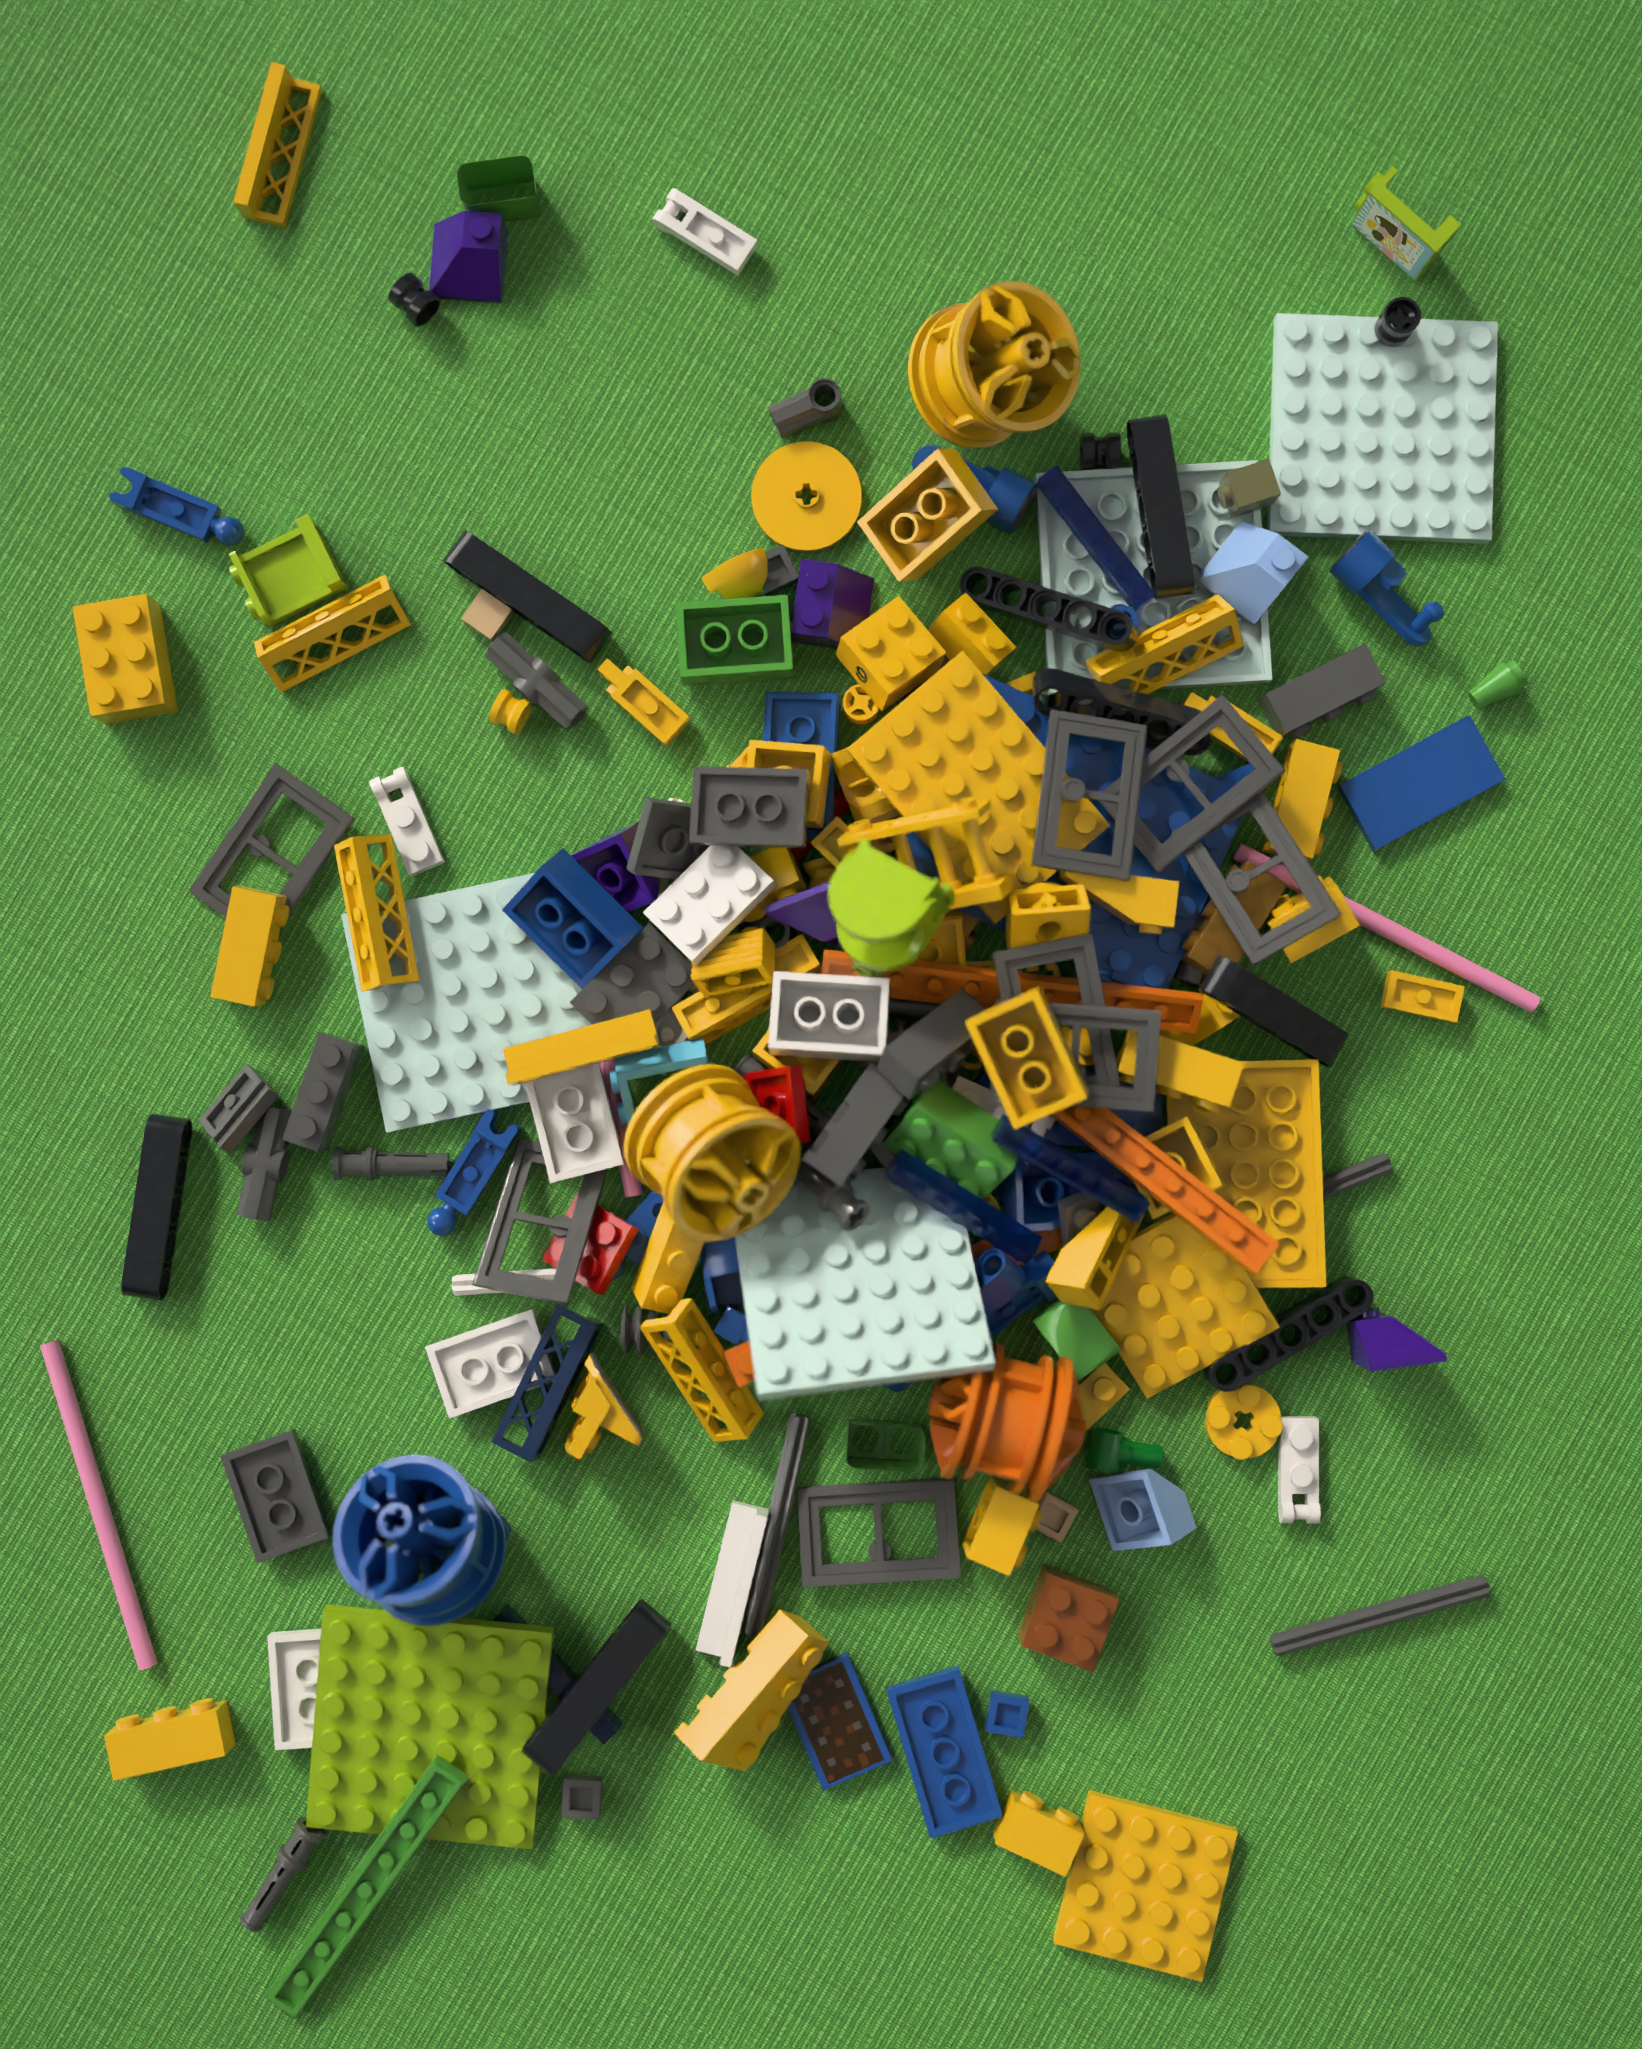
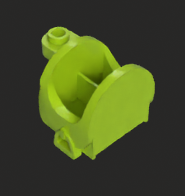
[828,838,955,978]

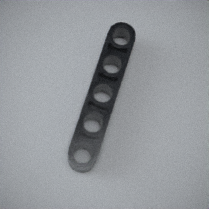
[1126,414,1195,600]
[443,530,612,664]
[959,567,1138,652]
[1032,668,1211,756]
[1199,955,1349,1068]
[121,1114,192,1301]
[1203,1276,1374,1392]
[521,1598,671,1777]

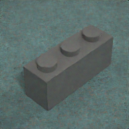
[1258,644,1386,740]
[877,989,986,1100]
[282,1032,365,1152]

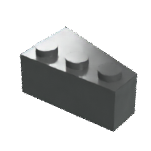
[802,1062,911,1186]

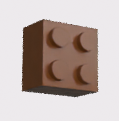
[1017,1564,1119,1672]

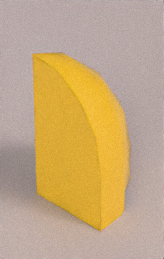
[701,548,768,599]

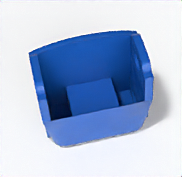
[700,1236,744,1314]

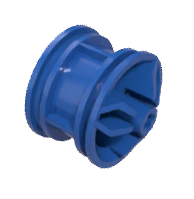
[333,1455,506,1626]

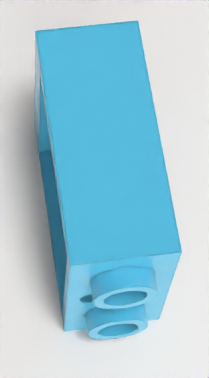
[609,1038,709,1126]

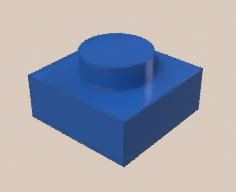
[985,1690,1029,1738]

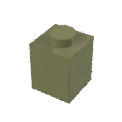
[1218,459,1281,518]

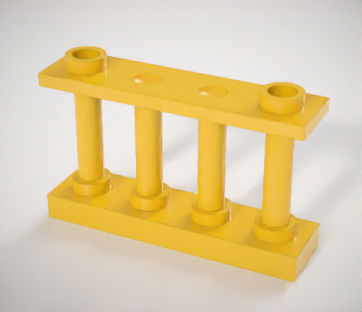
[837,797,1014,909]

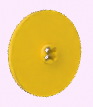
[751,441,862,552]

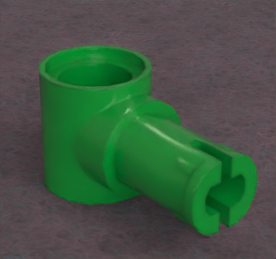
[1086,1428,1163,1472]

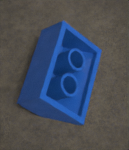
[502,848,643,989]

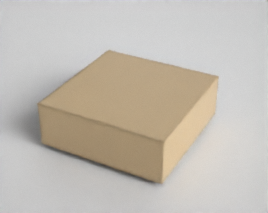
[461,589,514,642]
[1036,1491,1079,1543]

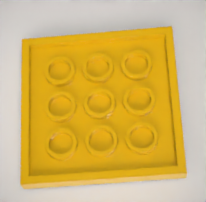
[1091,1213,1280,1399]
[1053,1790,1238,1982]

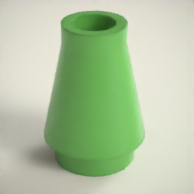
[1468,660,1528,710]

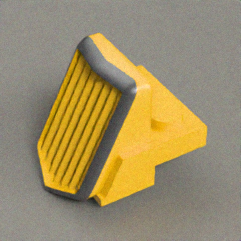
[564,1353,643,1460]

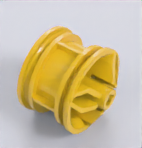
[908,281,1081,449]
[624,1064,801,1241]

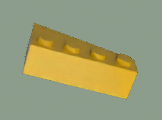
[674,1610,829,1771]

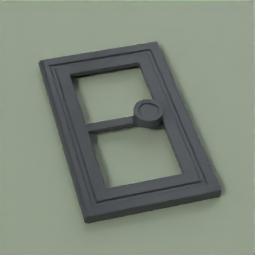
[1099,694,1286,873]
[1031,710,1148,881]
[189,763,355,929]
[1171,791,1342,966]
[992,933,1121,1087]
[990,999,1161,1112]
[472,1138,608,1305]
[797,1478,961,1587]

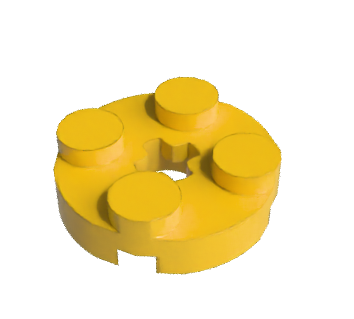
[1204,1383,1283,1460]

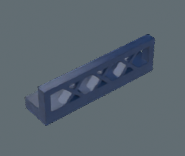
[492,1304,604,1463]

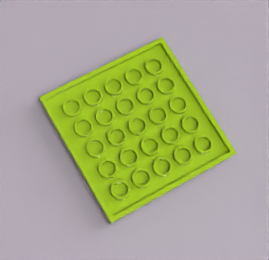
[306,1604,554,1849]

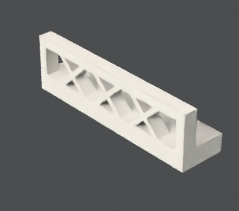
[696,1500,769,1667]

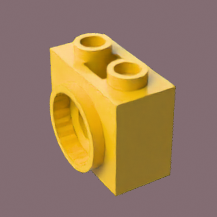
[1005,882,1091,949]

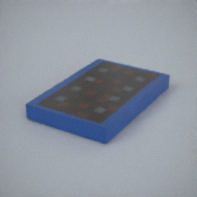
[788,1652,893,1791]

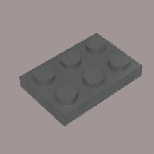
[689,766,810,848]
[626,797,740,879]
[570,923,695,1025]
[221,1428,332,1563]

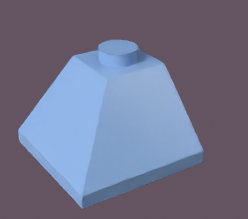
[1195,521,1308,626]
[1089,1469,1197,1551]

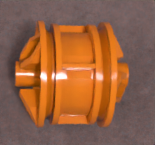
[927,1342,1086,1503]

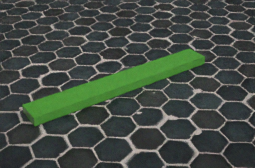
[265,1754,468,2018]

